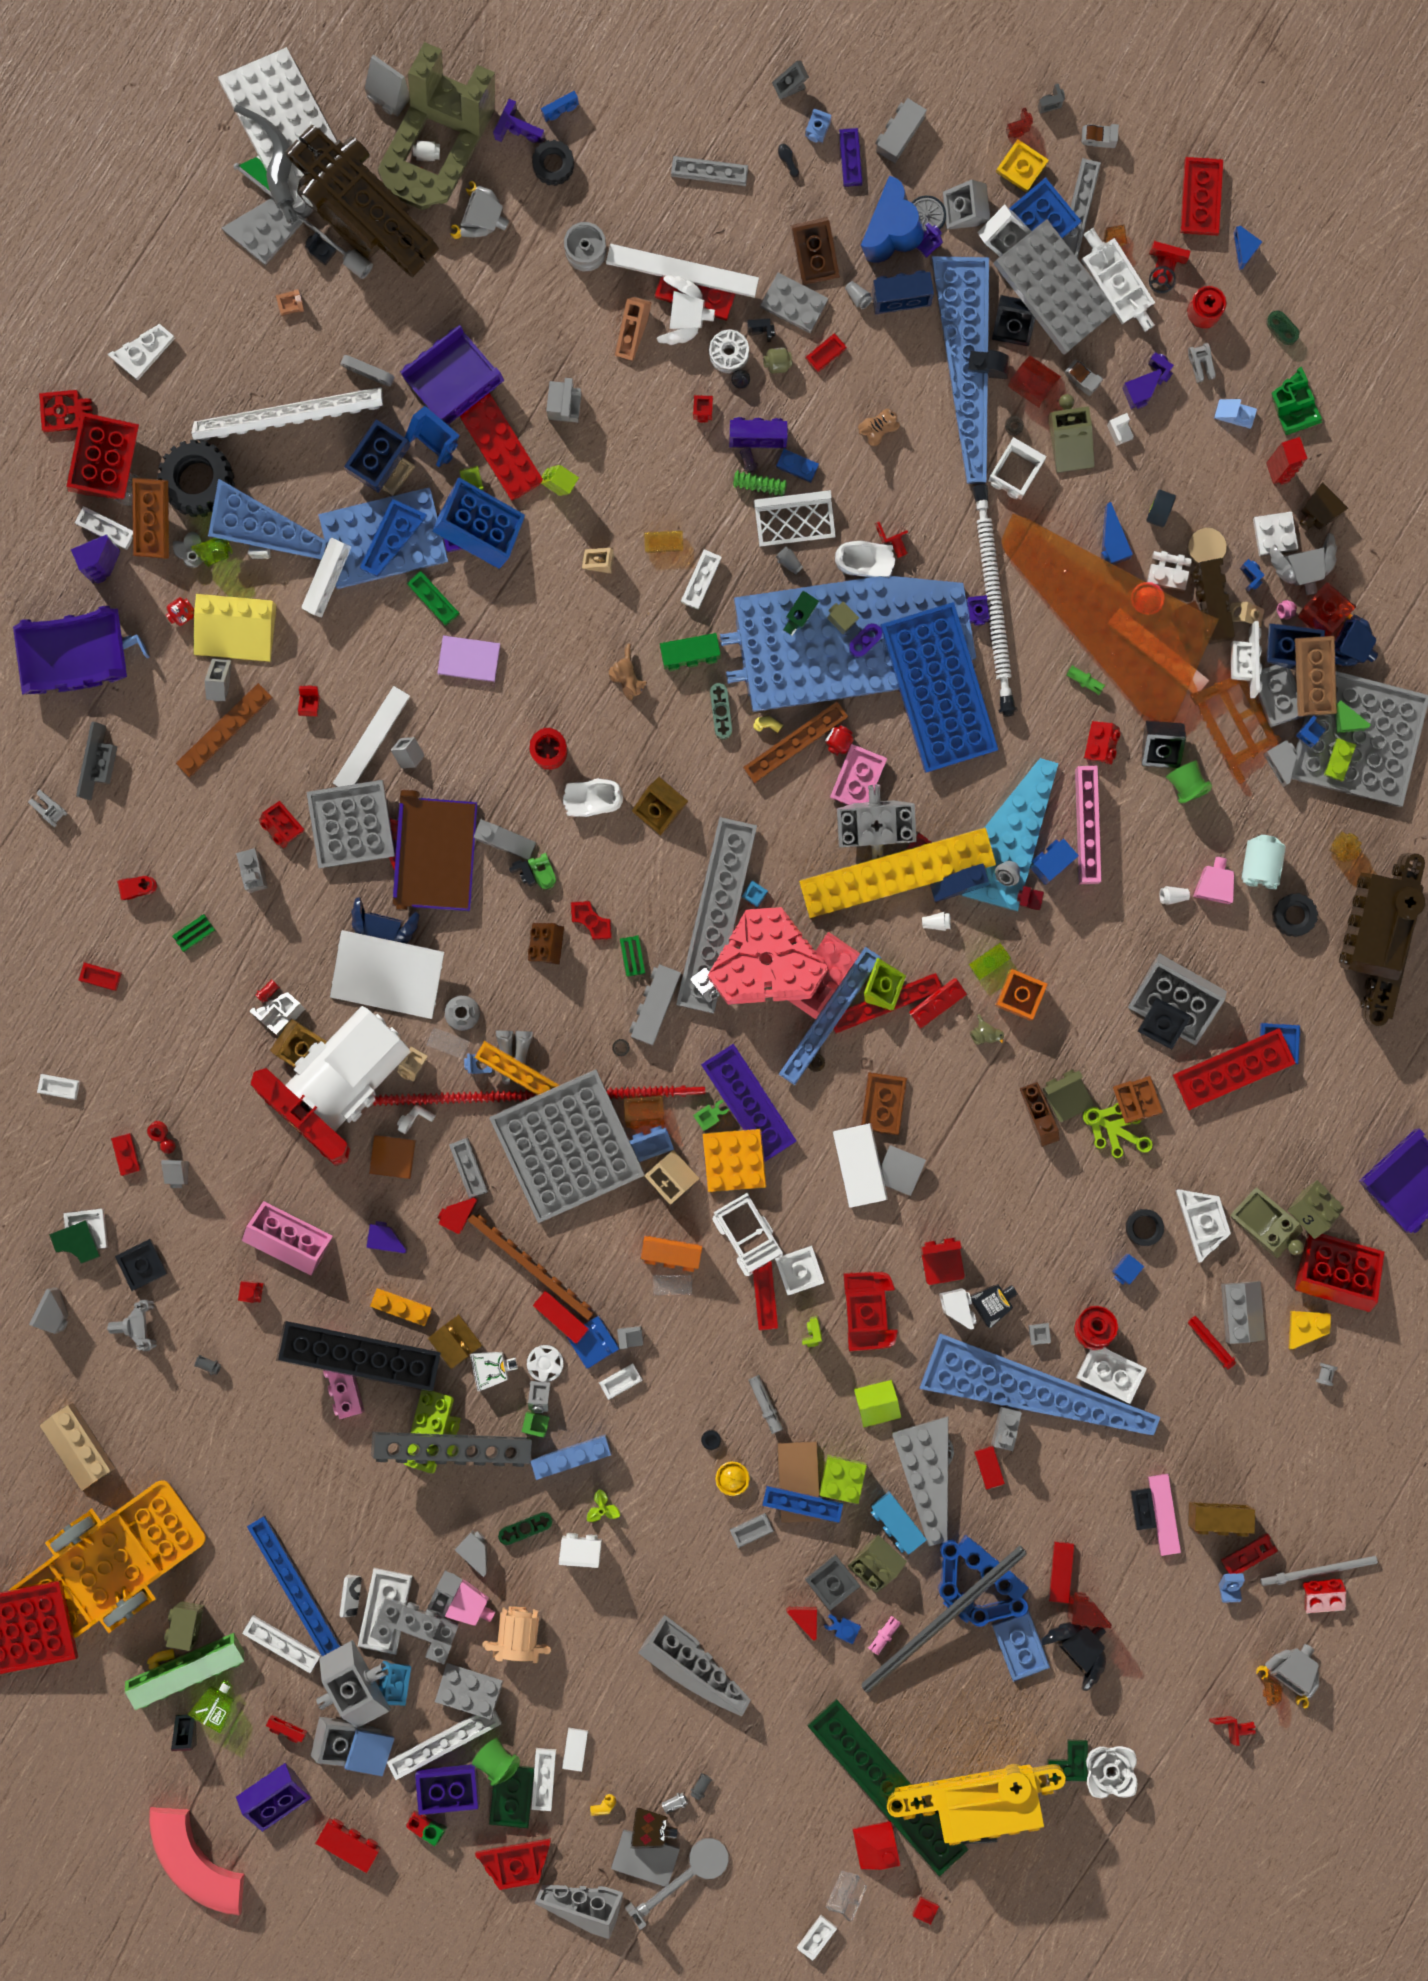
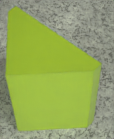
[864,958,906,1010]
[854,1380,901,1428]

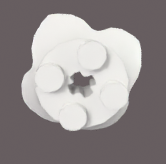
[1086,1746,1138,1798]

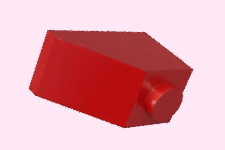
[437,1198,478,1234]

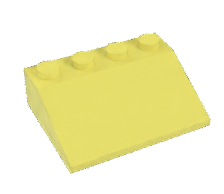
[194,594,276,662]

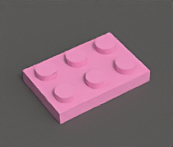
[830,744,887,805]

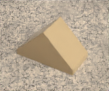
[582,548,614,574]

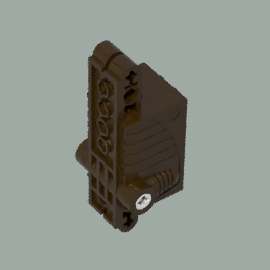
[284,125,439,278]

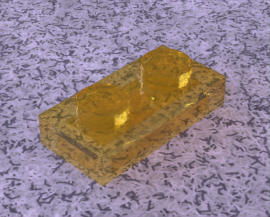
[644,531,683,553]

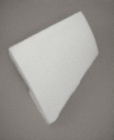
[250,992,305,1037]

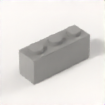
[875,98,927,163]

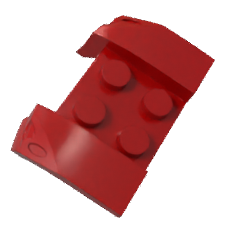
[843,1272,898,1351]

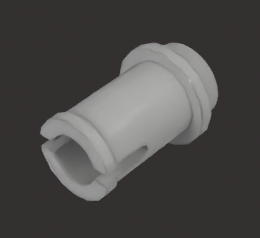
[662,1793,688,1814]

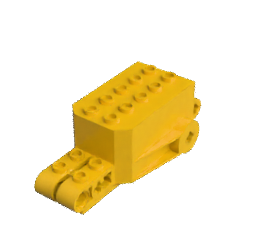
[887,1764,1065,1845]

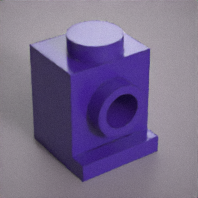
[966,595,989,626]

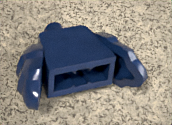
[351,897,420,944]

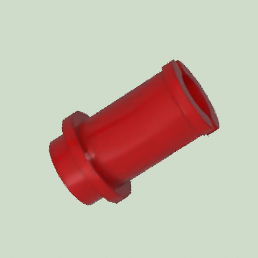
[255,979,280,1003]

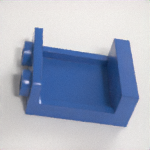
[404,406,460,467]

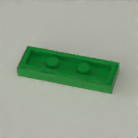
[407,571,460,627]

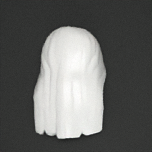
[835,541,895,578]
[563,779,623,817]

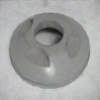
[445,995,480,1031]

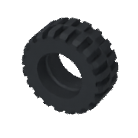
[158,440,235,517]

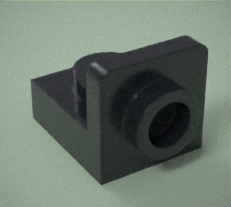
[305,232,337,266]
[747,318,775,342]
[509,860,537,887]

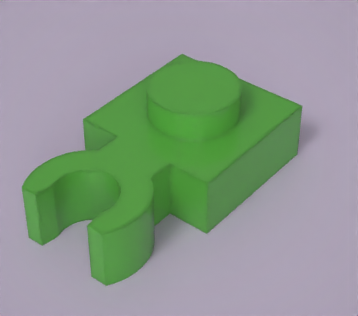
[693,1100,729,1131]

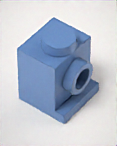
[805,108,832,143]

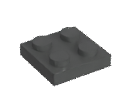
[805,1554,860,1611]

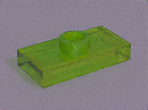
[968,943,1011,980]

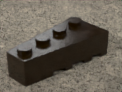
[1192,558,1235,645]

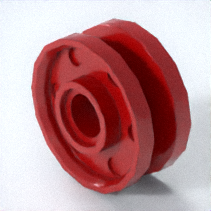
[1074,1306,1118,1350]

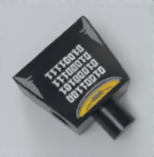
[970,1284,1018,1329]

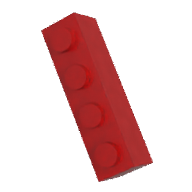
[1266,437,1308,485]

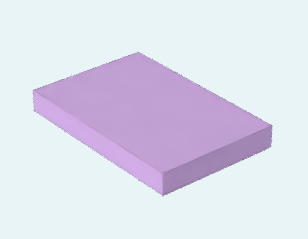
[438,636,500,682]

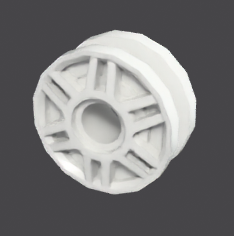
[709,329,749,374]

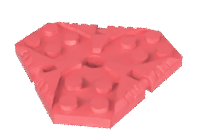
[708,907,827,1005]

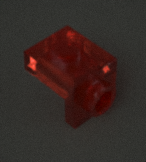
[1006,107,1033,138]

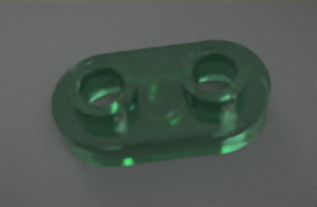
[1266,310,1300,345]

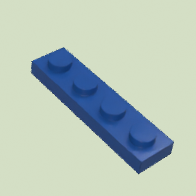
[762,1485,844,1523]

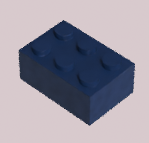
[871,270,934,315]
[344,419,410,493]

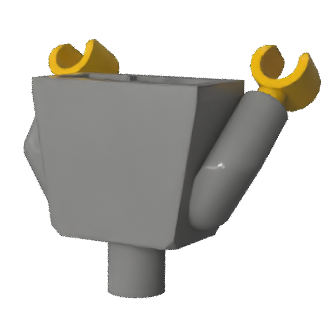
[450,181,509,239]
[1256,1644,1319,1708]

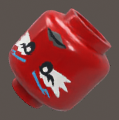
[166,597,195,626]

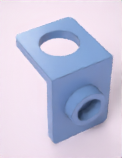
[122,635,150,658]
[464,1054,492,1074]

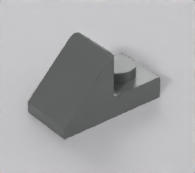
[772,61,809,99]

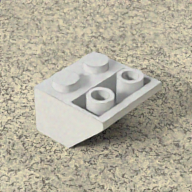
[939,1288,976,1329]

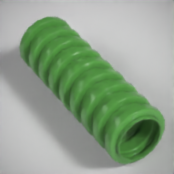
[733,470,787,497]

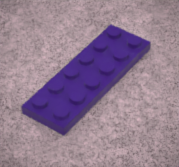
[701,1043,797,1162]

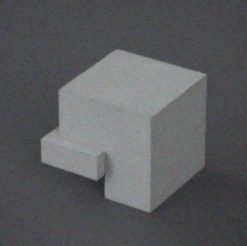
[546,378,582,423]

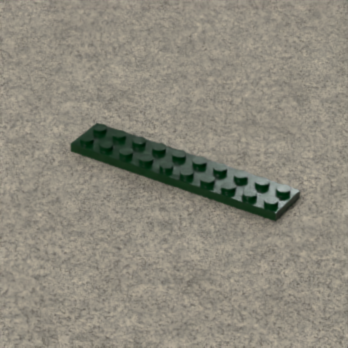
[807,1698,969,1877]

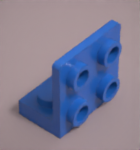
[567,1315,619,1369]

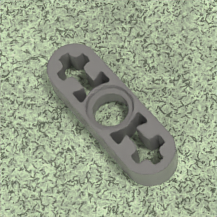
[340,355,395,387]

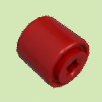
[1187,286,1227,329]

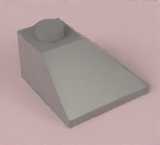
[29,1288,68,1334]

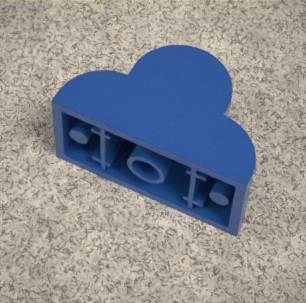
[861,176,924,263]

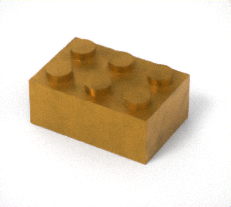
[1188,1502,1255,1537]

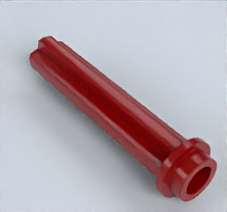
[1188,1316,1237,1370]

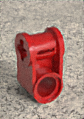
[117,876,157,900]

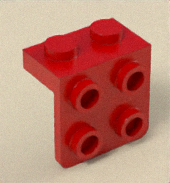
[920,1237,965,1285]

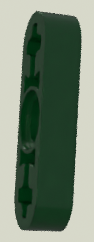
[498,1512,553,1545]

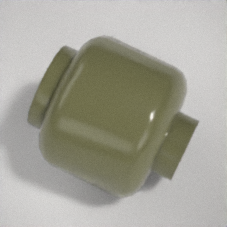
[763,348,792,374]

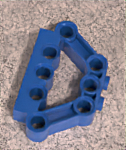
[938,1535,1029,1627]

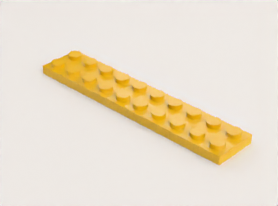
[799,828,996,918]

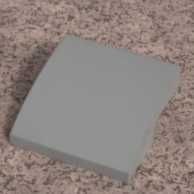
[881,1145,926,1196]

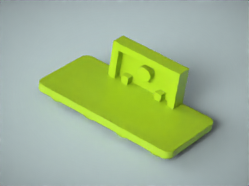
[404,1390,461,1474]

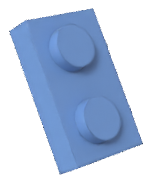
[630,1125,674,1162]

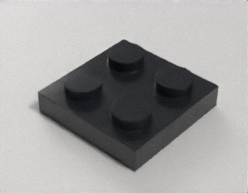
[1138,998,1191,1050]
[115,1239,168,1291]

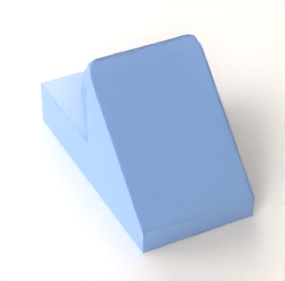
[1214,399,1257,429]

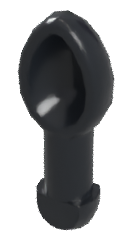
[778,143,799,178]

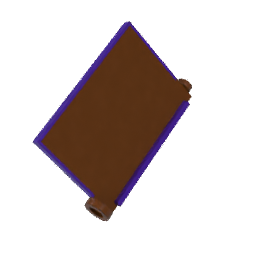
[392,790,477,912]

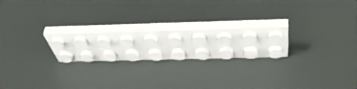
[192,387,383,441]

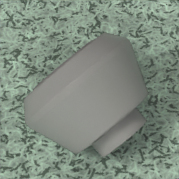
[995,861,1020,886]

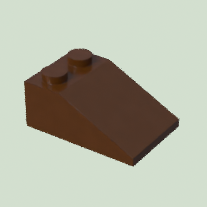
[790,217,840,285]

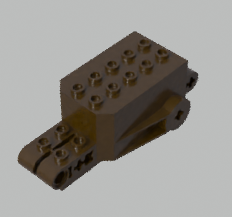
[1339,853,1425,1026]

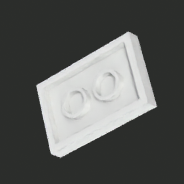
[1076,1348,1147,1404]

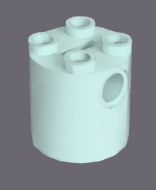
[1241,835,1286,889]

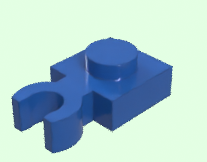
[824,1614,861,1644]

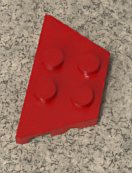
[475,1838,551,1890]

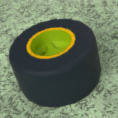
[1146,489,1176,528]

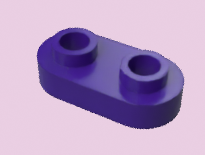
[849,623,882,658]

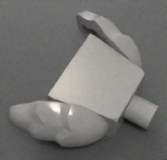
[1269,533,1337,595]

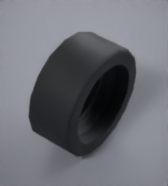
[1126,1209,1164,1246]

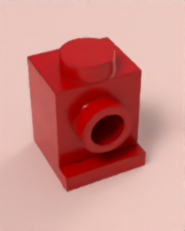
[238,1280,264,1303]

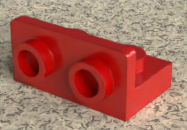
[259,801,304,849]

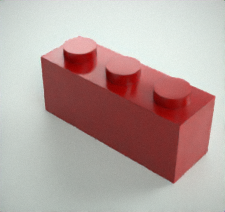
[315,1818,381,1873]

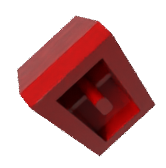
[786,1607,817,1641]

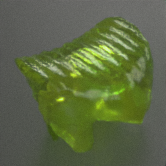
[191,537,233,567]

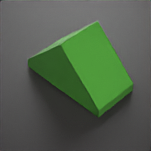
[1335,700,1371,733]

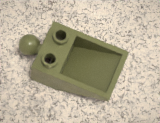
[1048,394,1094,473]
[1230,1187,1304,1258]

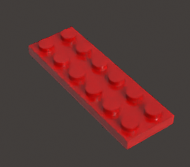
[459,393,543,502]
[1172,1028,1296,1110]

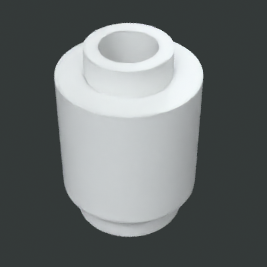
[413,141,440,161]

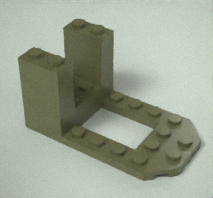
[378,42,495,210]

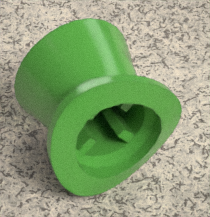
[1166,760,1212,803]
[472,1738,520,1786]

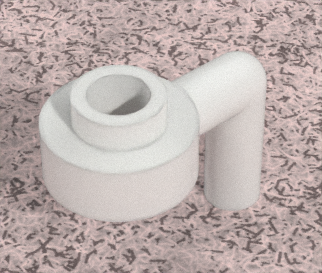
[397,1105,436,1134]

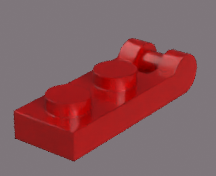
[1221,1533,1278,1574]

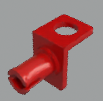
[874,521,909,558]
[1209,1716,1256,1746]

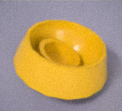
[715,1461,750,1496]

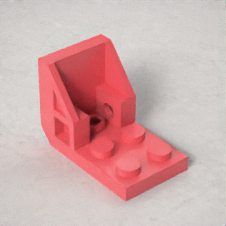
[788,932,860,1019]

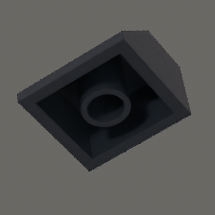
[992,295,1036,347]
[1142,721,1186,768]

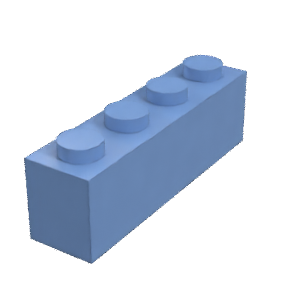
[530,1434,612,1480]

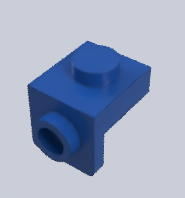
[1240,559,1265,592]

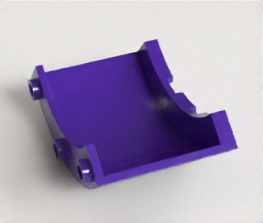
[13,606,127,695]

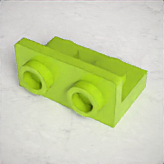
[802,1316,822,1348]

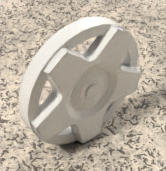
[527,1345,564,1382]

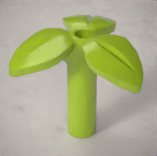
[587,1489,620,1522]

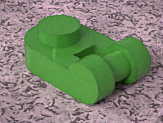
[528,853,556,890]

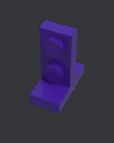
[493,99,545,143]

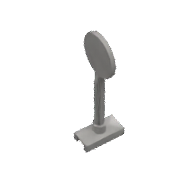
[625,1838,728,1930]

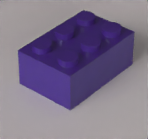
[415,1764,480,1815]

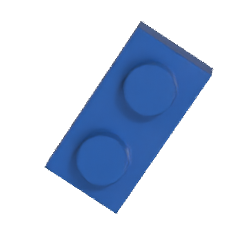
[541,91,579,122]
[776,449,819,483]

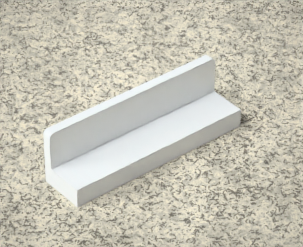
[302,538,351,617]

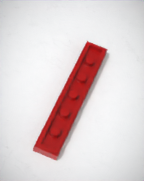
[834,973,942,1034]

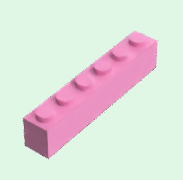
[1075,766,1101,884]

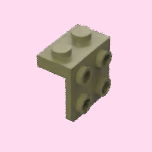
[1042,1069,1093,1122]

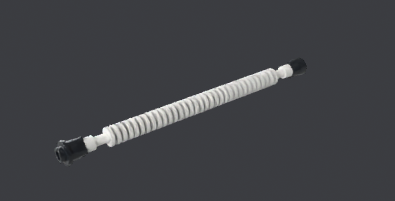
[972,485,1018,717]

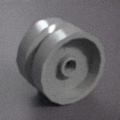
[564,222,607,271]

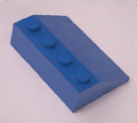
[432,478,525,569]

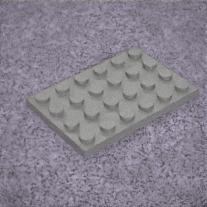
[993,219,1115,355]

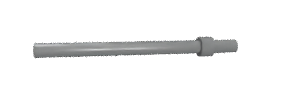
[1260,1556,1378,1586]

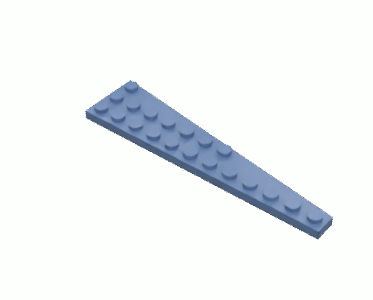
[932,256,989,484]
[919,1333,1160,1436]

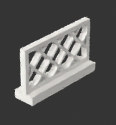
[754,490,836,547]

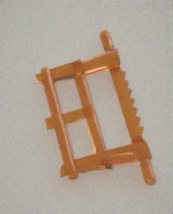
[1185,677,1282,784]

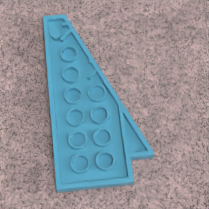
[962,758,1059,911]

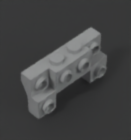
[370,1596,459,1664]

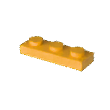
[370,1288,432,1326]

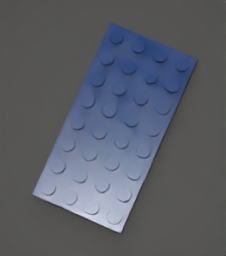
[880,602,998,773]

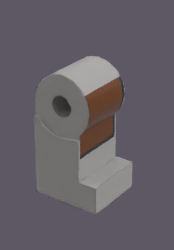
[1081,124,1119,148]
[1064,360,1103,397]

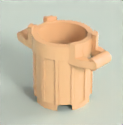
[482,1606,551,1663]

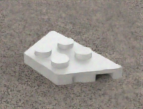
[1175,1189,1231,1262]

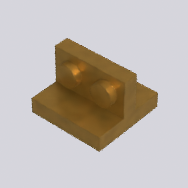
[428,1314,482,1369]

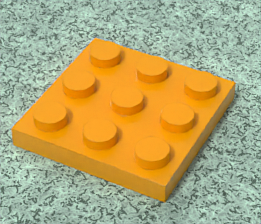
[703,1129,767,1192]

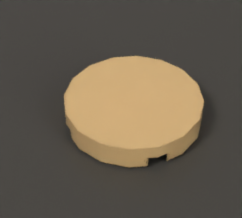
[1187,528,1227,564]

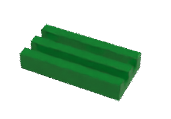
[172,914,215,952]
[620,935,645,977]

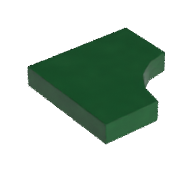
[49,1220,101,1264]

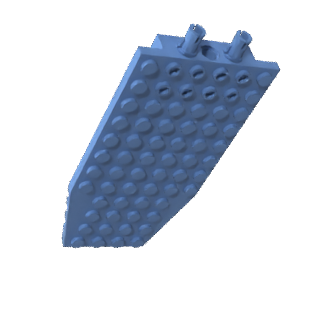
[720,576,976,712]

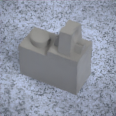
[236,848,268,893]
[991,1406,1022,1451]

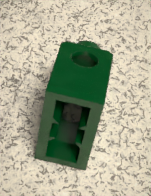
[783,591,819,636]

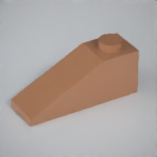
[615,297,652,361]

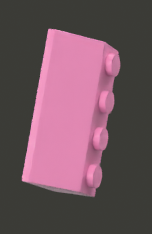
[242,1201,333,1275]

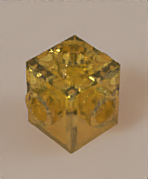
[1328,832,1362,862]

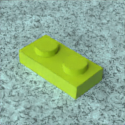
[1324,738,1356,782]

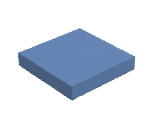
[345,1729,394,1776]

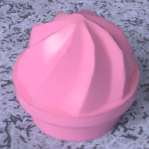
[1277,600,1297,620]

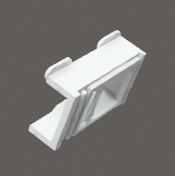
[712,1193,783,1276]

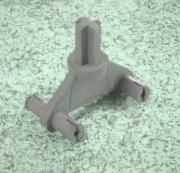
[107,1300,157,1351]

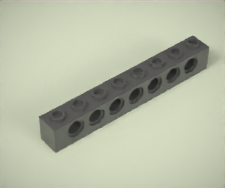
[371,1432,532,1467]

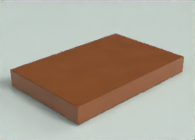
[861,1072,907,1136]

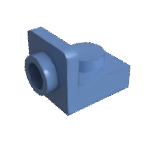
[1219,1573,1245,1603]

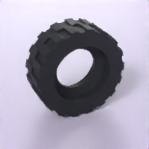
[532,140,574,186]
[1273,893,1318,937]

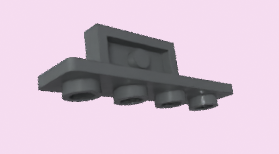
[76,722,118,800]

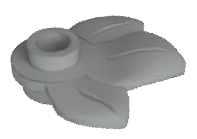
[173,531,212,568]

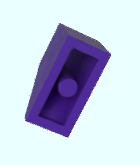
[1122,369,1162,409]
[366,1221,408,1253]

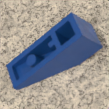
[1101,502,1133,567]

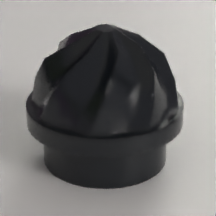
[731,369,750,389]

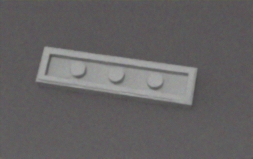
[671,156,748,186]

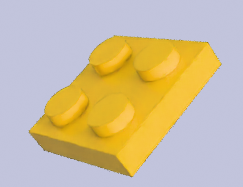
[996,139,1049,193]

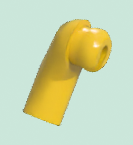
[147,1649,175,1670]
[590,1794,616,1816]

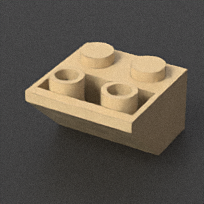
[645,1150,699,1205]

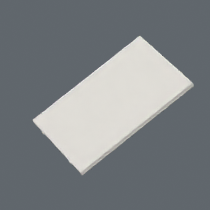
[330,930,444,1019]

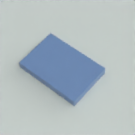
[992,1611,1050,1682]

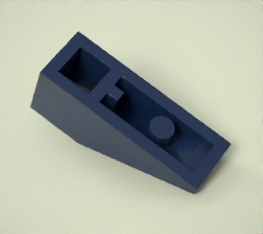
[930,863,991,902]

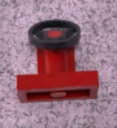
[1149,241,1191,293]

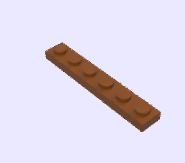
[176,683,273,778]
[743,702,848,784]

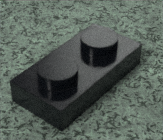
[1130,1488,1156,1530]

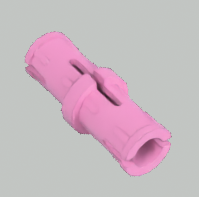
[868,1616,901,1655]

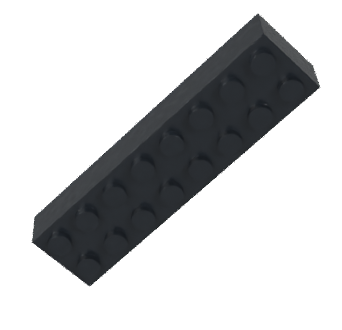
[276,1321,441,1392]

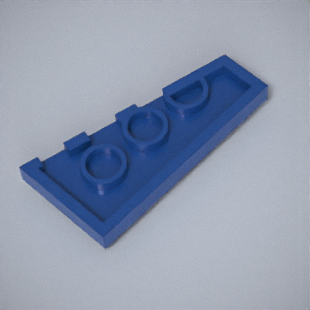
[360,499,427,577]

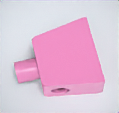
[1193,857,1234,904]
[445,1579,495,1626]

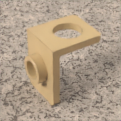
[1230,602,1264,627]

